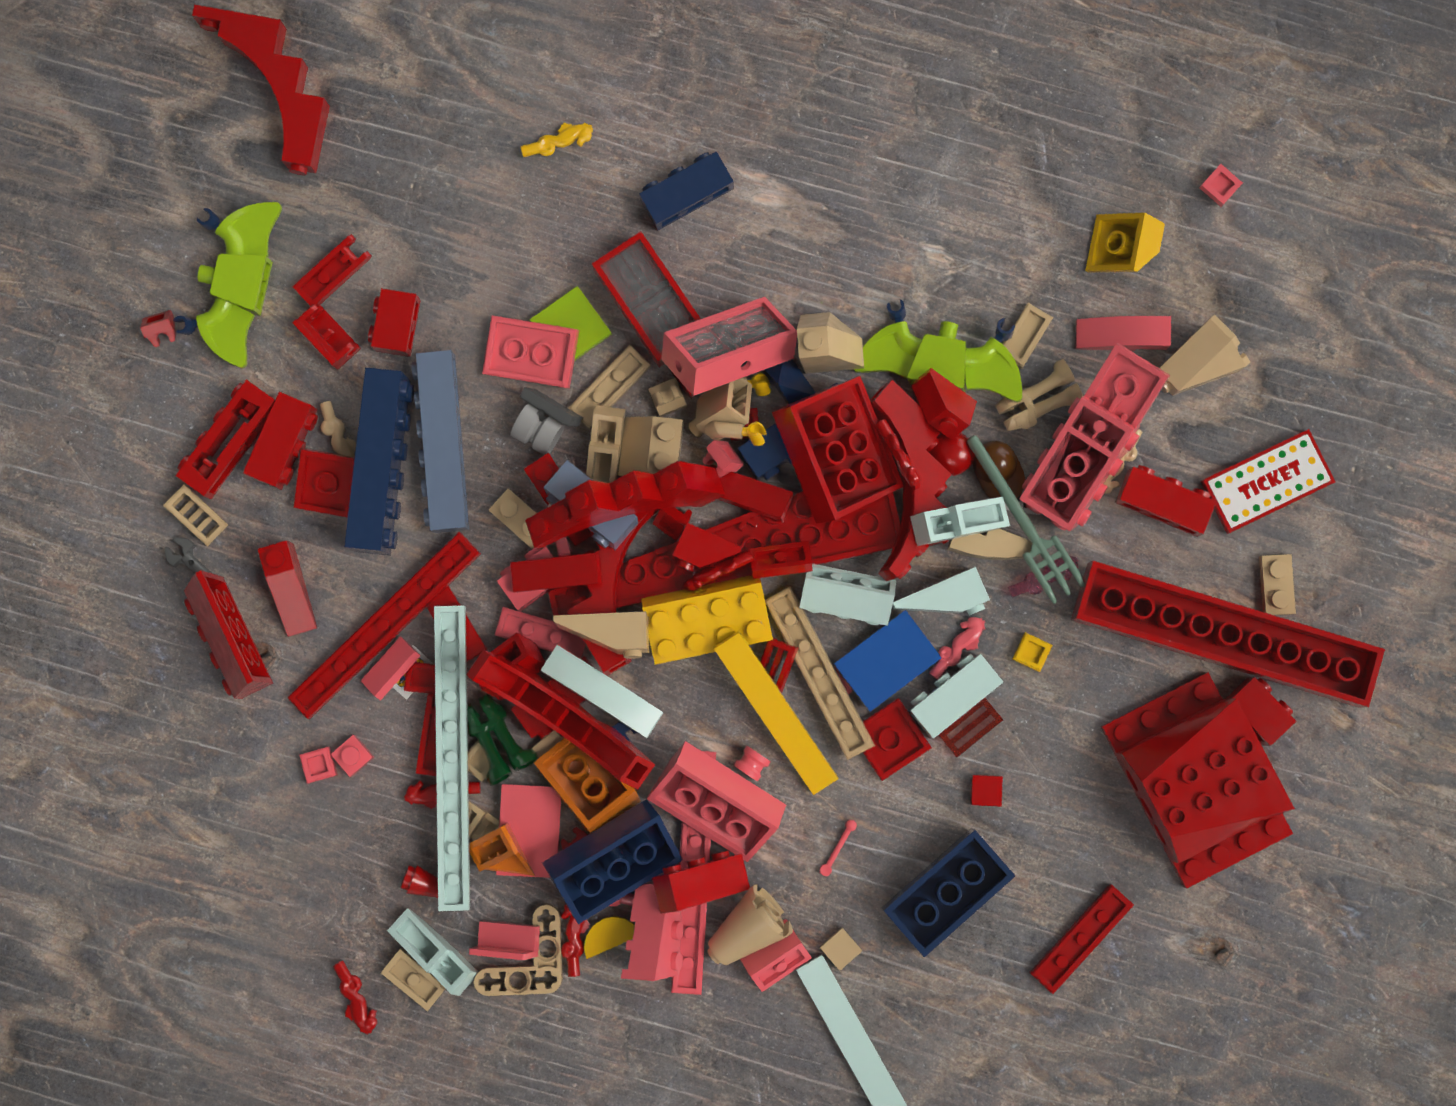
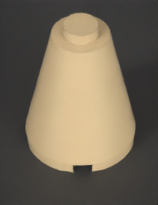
[707,885,793,965]

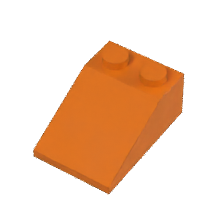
[533,738,641,834]

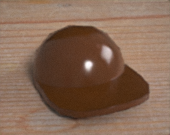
[973,440,1026,499]

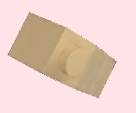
[553,611,649,659]

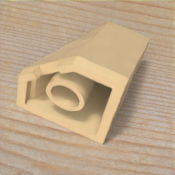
[797,312,864,374]
[1159,314,1250,395]

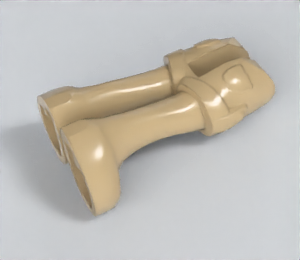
[995,359,1083,431]

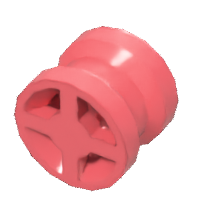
[733,745,771,782]

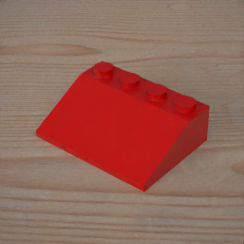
[772,376,904,524]
[184,570,274,699]

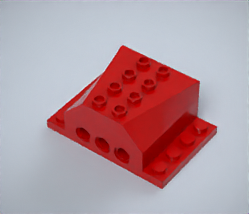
[1100,672,1295,889]

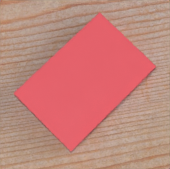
[482,315,579,389]
[496,784,562,878]

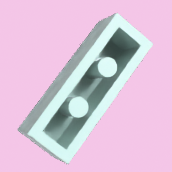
[799,564,896,626]
[908,653,1003,739]

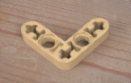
[474,904,563,996]

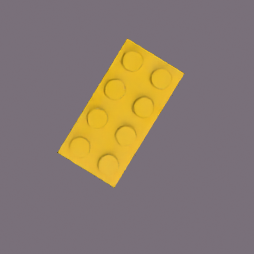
[642,575,773,665]

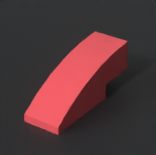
[1075,316,1171,351]

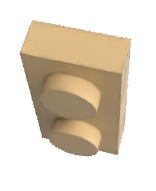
[489,488,536,549]
[1259,554,1296,615]
[381,948,445,1011]

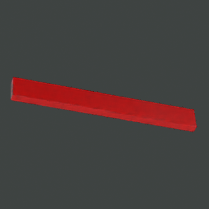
[287,532,481,719]

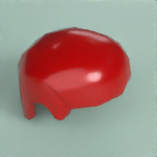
[929,432,975,476]

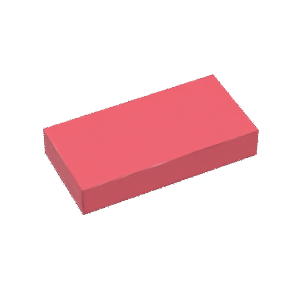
[361,636,421,701]

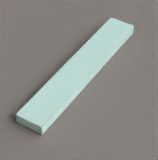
[796,954,907,1106]

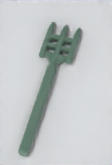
[967,435,1084,604]

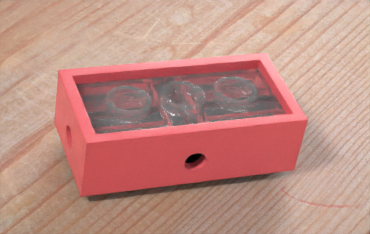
[662,297,797,396]

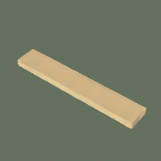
[765,586,875,760]

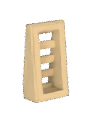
[163,484,228,547]

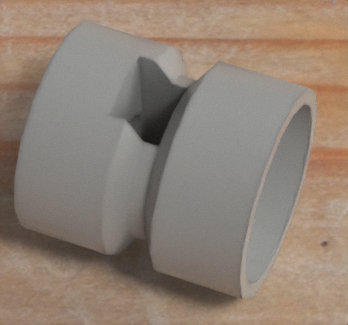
[510,403,565,455]

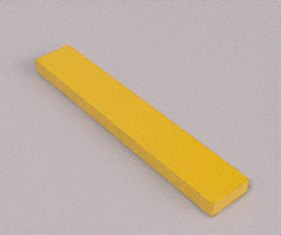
[714,630,838,795]

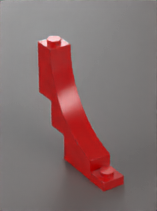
[192,4,330,176]

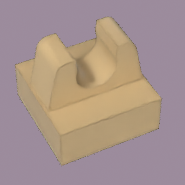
[648,378,687,417]

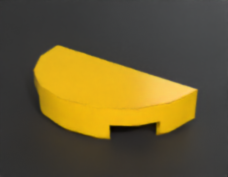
[584,916,635,959]

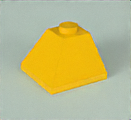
[1085,212,1165,272]

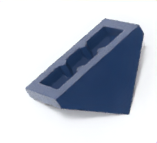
[764,359,816,405]

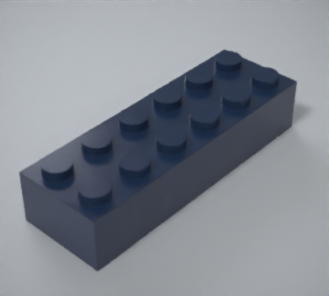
[344,367,414,556]

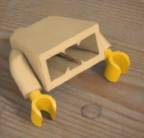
[689,373,771,446]

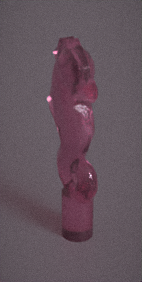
[1008,555,1079,598]

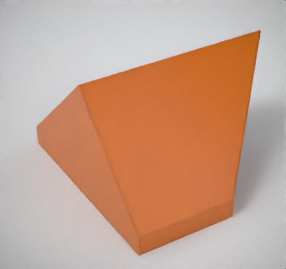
[469,823,535,876]

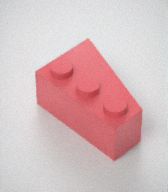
[621,881,683,981]

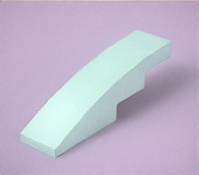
[541,645,663,738]

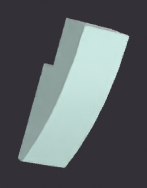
[910,497,1010,546]
[387,908,478,996]

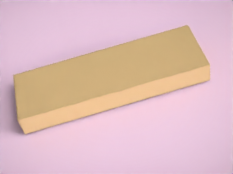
[568,345,651,429]

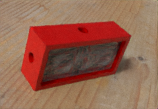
[592,231,701,368]

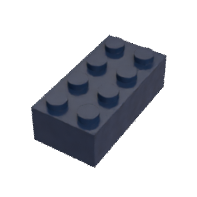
[542,799,683,924]
[881,828,1015,957]

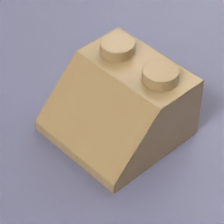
[618,416,684,477]

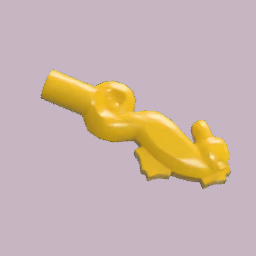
[521,123,593,158]

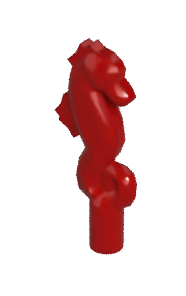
[876,419,921,490]
[683,549,755,591]
[404,780,481,809]
[560,904,591,977]
[332,960,377,1035]

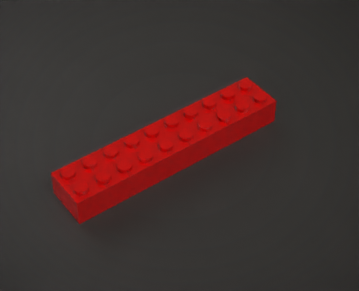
[1071,561,1385,708]

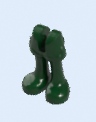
[467,694,539,786]

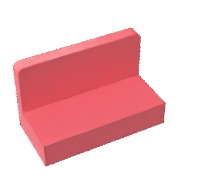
[740,919,812,992]
[469,920,540,960]

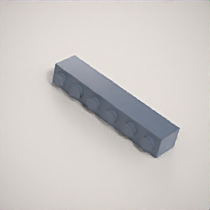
[412,350,470,533]

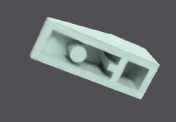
[892,567,990,616]

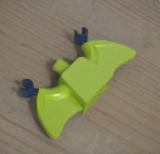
[173,202,282,369]
[854,299,1023,403]

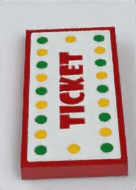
[1201,429,1336,534]

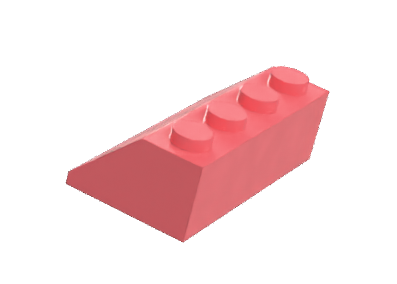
[647,741,786,862]

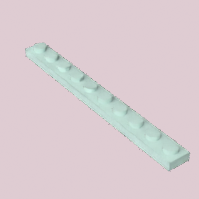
[434,606,470,911]

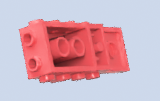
[1019,343,1170,531]

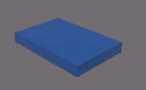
[833,610,942,712]

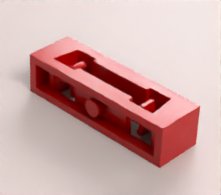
[175,379,275,499]

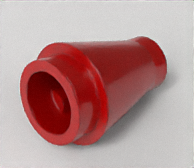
[400,865,438,898]

